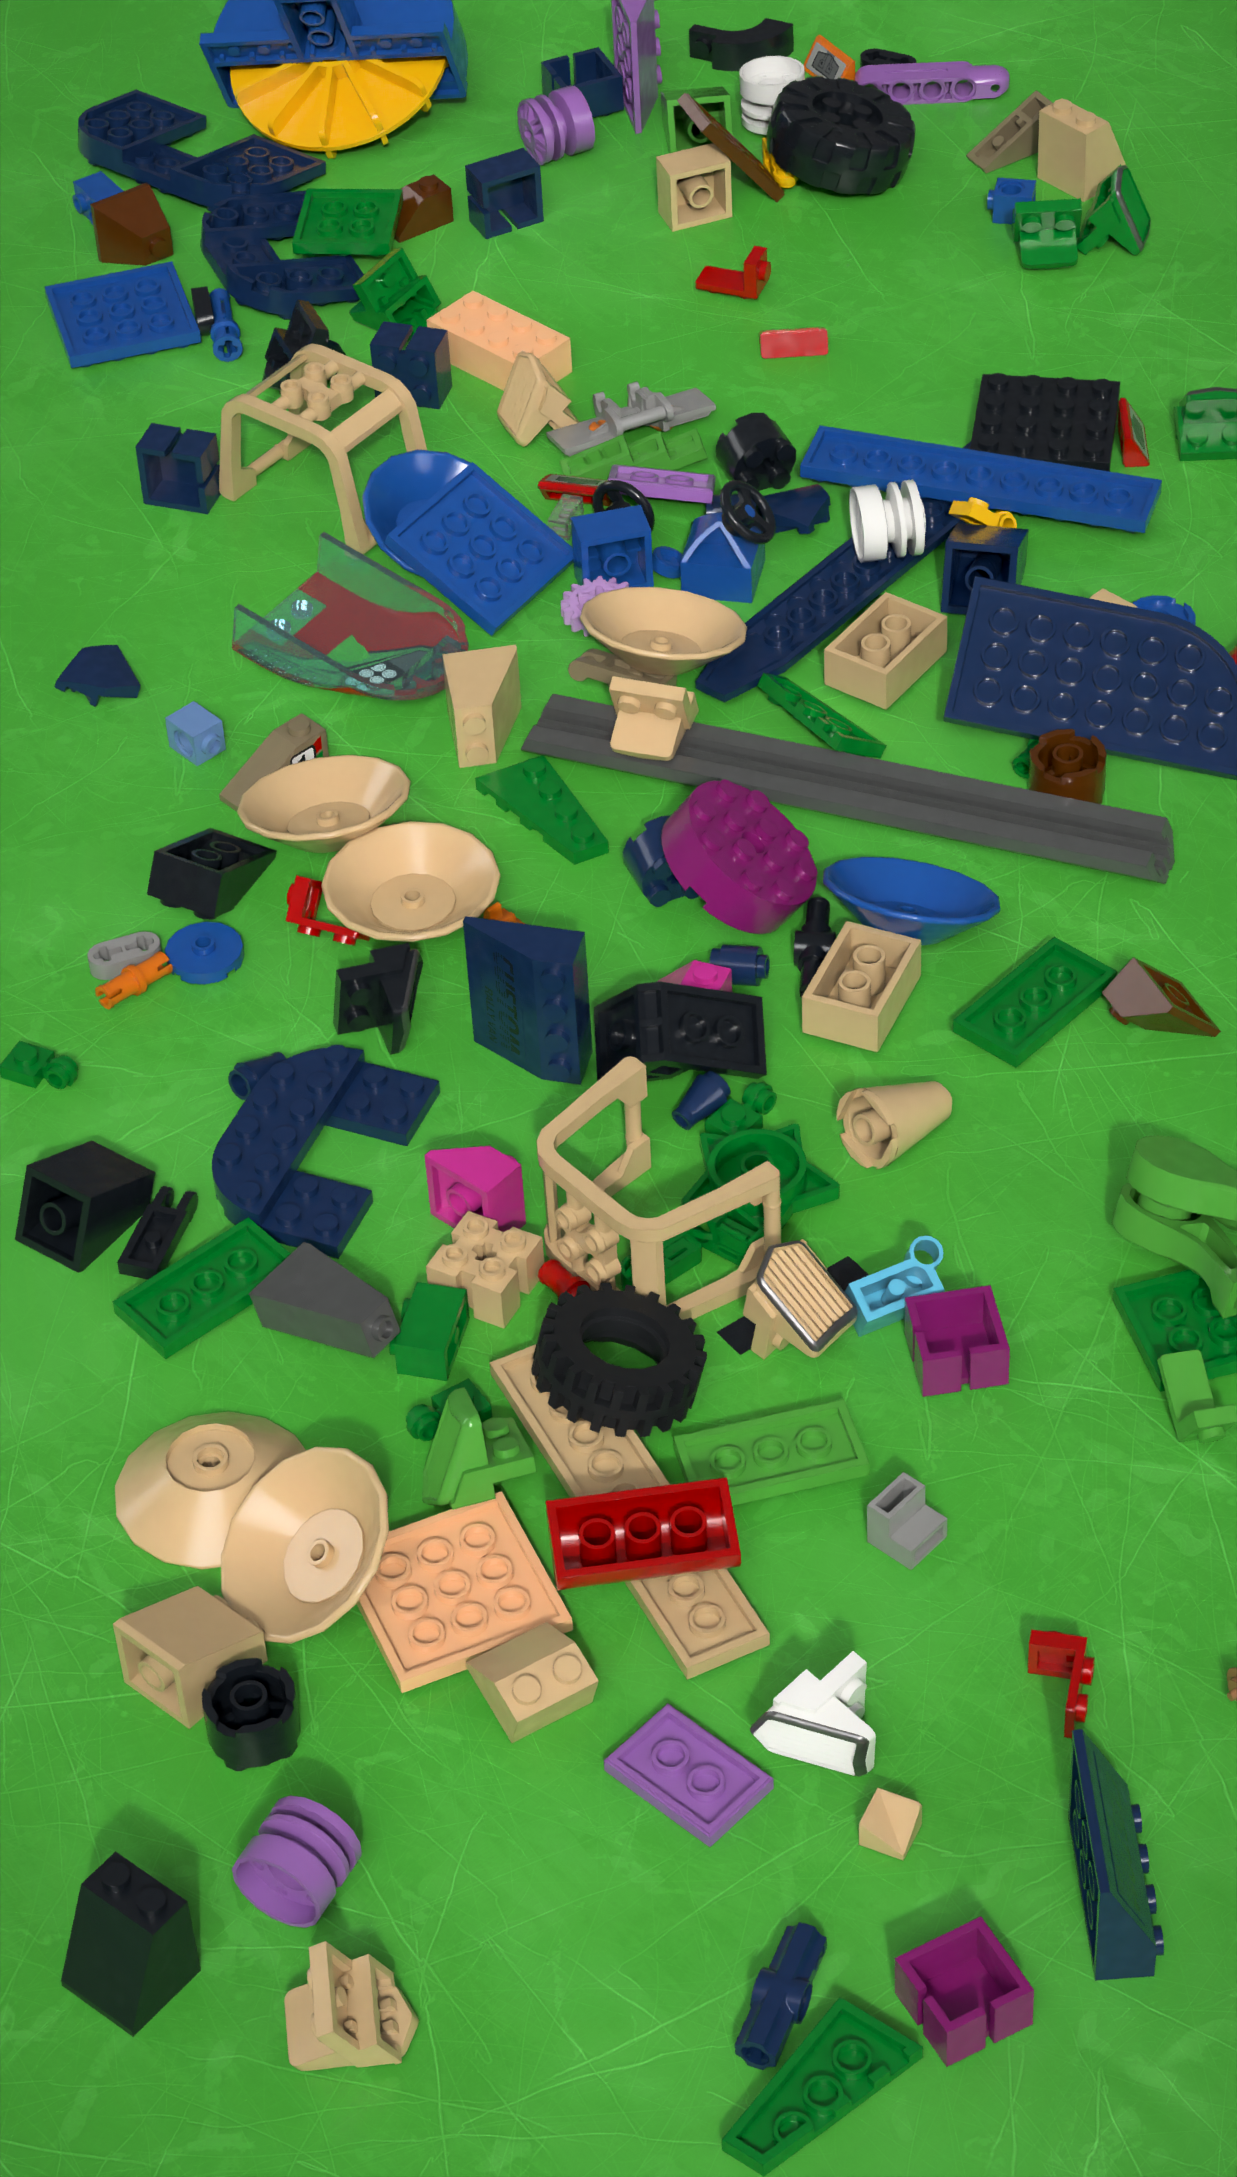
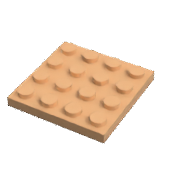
[356,1491,573,1693]

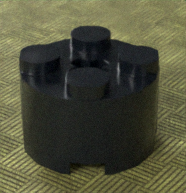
[716,413,796,491]
[202,1658,301,1771]

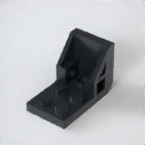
[594,982,767,1082]

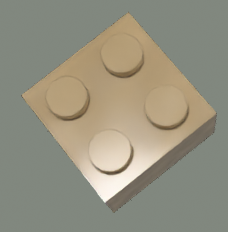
[656,143,732,232]

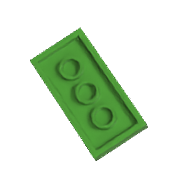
[673,1399,870,1506]

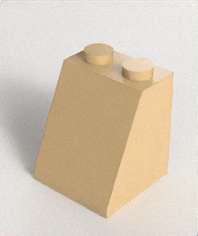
[1037,98,1126,202]
[442,644,521,768]
[113,1586,268,1729]

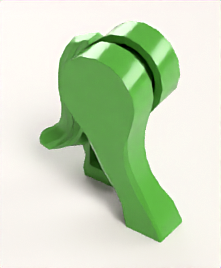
[1112,1135,1237,1319]

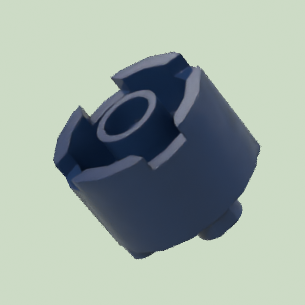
[623,815,699,907]

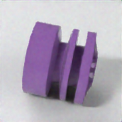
[517,85,595,165]
[232,1796,362,1928]

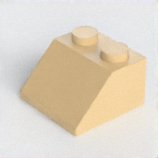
[466,1622,599,1743]

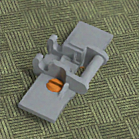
[546,381,716,457]

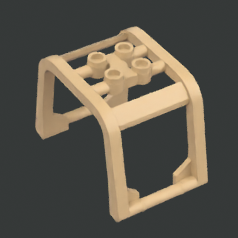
[219,343,427,558]
[536,1056,781,1320]

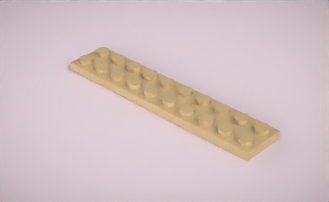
[490,1345,770,1680]

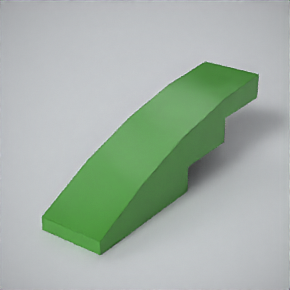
[560,428,708,480]

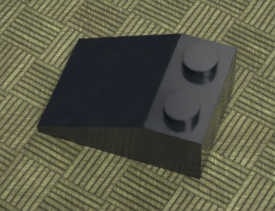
[147,828,277,920]

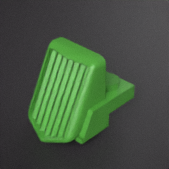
[422,1387,536,1510]

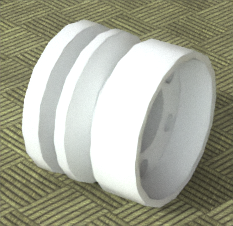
[739,56,805,135]
[849,479,926,563]

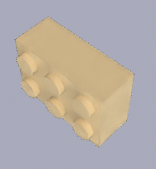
[824,592,947,710]
[802,921,921,1052]

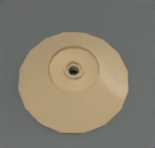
[580,587,747,676]
[237,755,411,853]
[321,821,501,942]
[115,1411,306,1570]
[221,1447,389,1644]

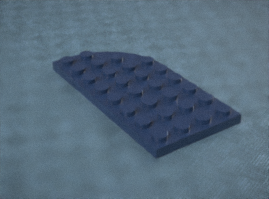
[943,576,1237,780]

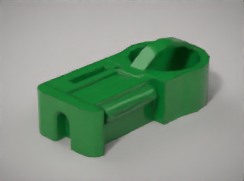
[685,1213,764,1266]
[620,1232,702,1289]

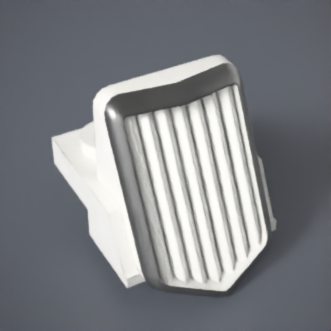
[750,1651,876,1776]

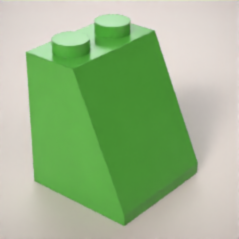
[660,86,733,160]

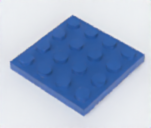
[44,261,201,368]
[384,462,574,636]

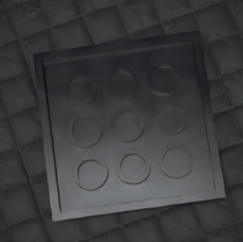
[970,373,1120,472]

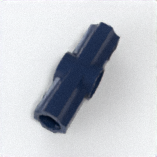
[735,1922,827,2070]

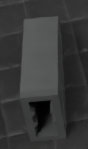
[249,1242,401,1358]

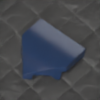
[756,484,831,534]
[55,645,140,707]

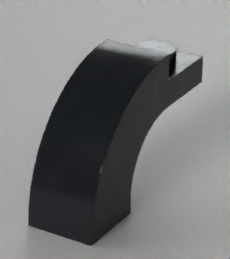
[689,18,794,71]

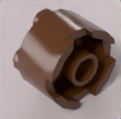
[1028,729,1107,804]

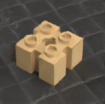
[426,1211,544,1329]

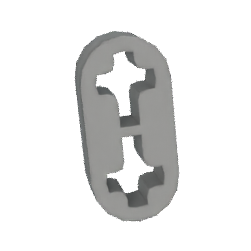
[87,931,162,980]

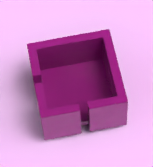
[905,1285,1010,1397]
[895,1916,1034,2067]

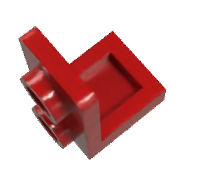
[695,246,771,299]
[285,875,370,946]
[1028,1629,1095,1738]

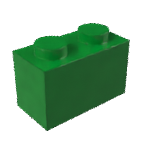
[389,1282,470,1381]

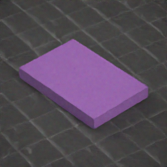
[607,464,716,504]
[604,1703,774,1847]

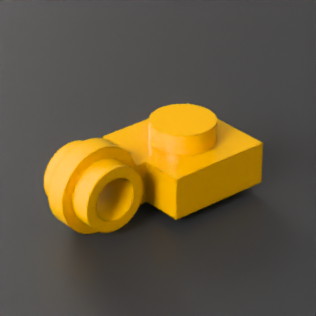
[762,137,799,188]
[948,497,1017,528]

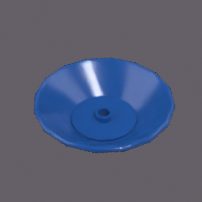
[362,449,495,577]
[823,857,1000,945]

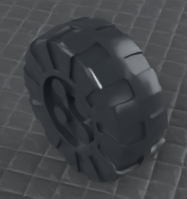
[766,76,916,195]

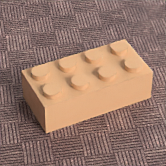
[427,291,572,391]

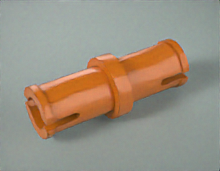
[95,951,173,1009]

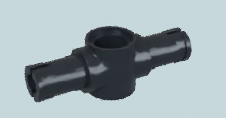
[794,897,836,998]

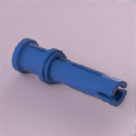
[209,288,243,362]

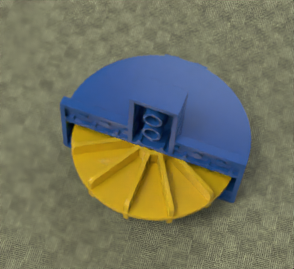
[199,0,468,159]

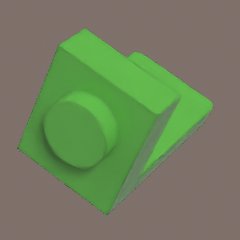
[1157,1349,1237,1443]

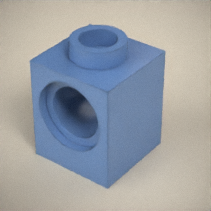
[165,701,226,766]

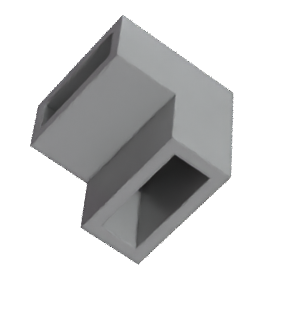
[867,1472,947,1570]

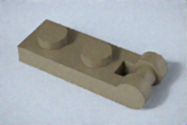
[568,648,677,687]

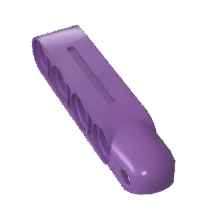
[854,61,1010,105]

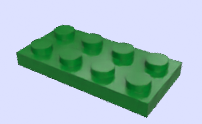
[953,937,1117,1068]
[113,1217,291,1359]

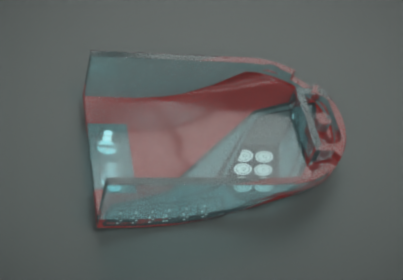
[232,532,469,700]

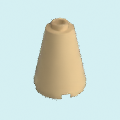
[836,1081,952,1169]

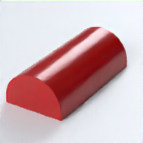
[546,1477,741,1591]

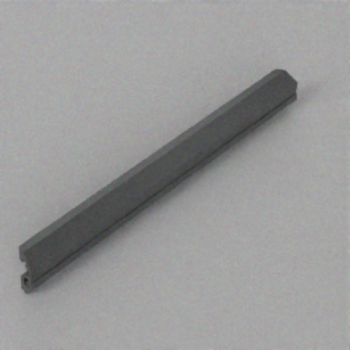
[521,694,1175,884]

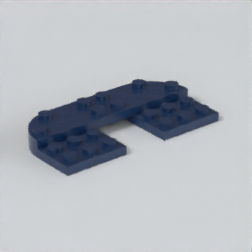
[78,89,326,212]

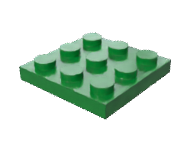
[292,188,404,256]
[1113,1270,1237,1392]

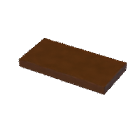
[677,93,785,202]

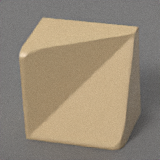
[859,1788,922,1861]

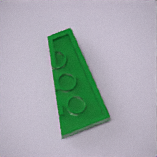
[757,672,887,759]
[475,755,609,865]
[722,1997,923,2176]

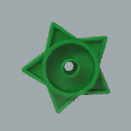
[681,1123,840,1233]

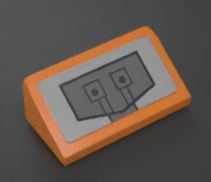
[804,35,855,81]

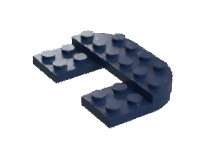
[200,191,364,319]
[212,1045,440,1259]

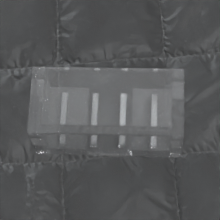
[548,494,584,541]

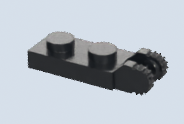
[117,1186,198,1279]

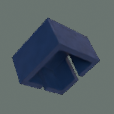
[541,47,624,117]
[465,148,544,239]
[370,321,452,409]
[135,423,221,514]

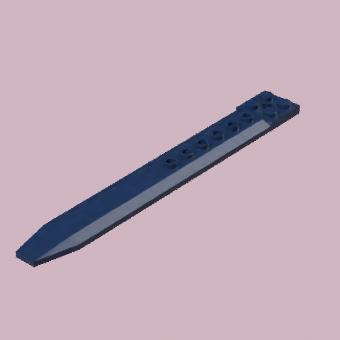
[695,442,971,702]

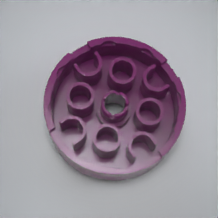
[661,779,818,934]

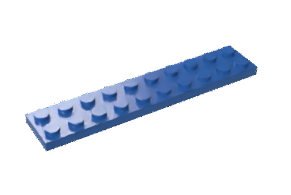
[800,425,1162,533]

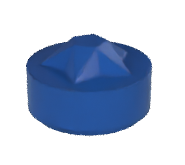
[652,546,682,579]

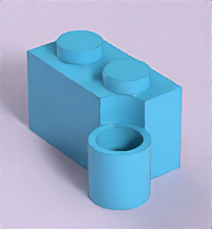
[845,1235,945,1337]

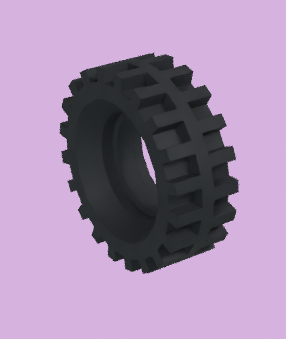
[531,1283,707,1437]

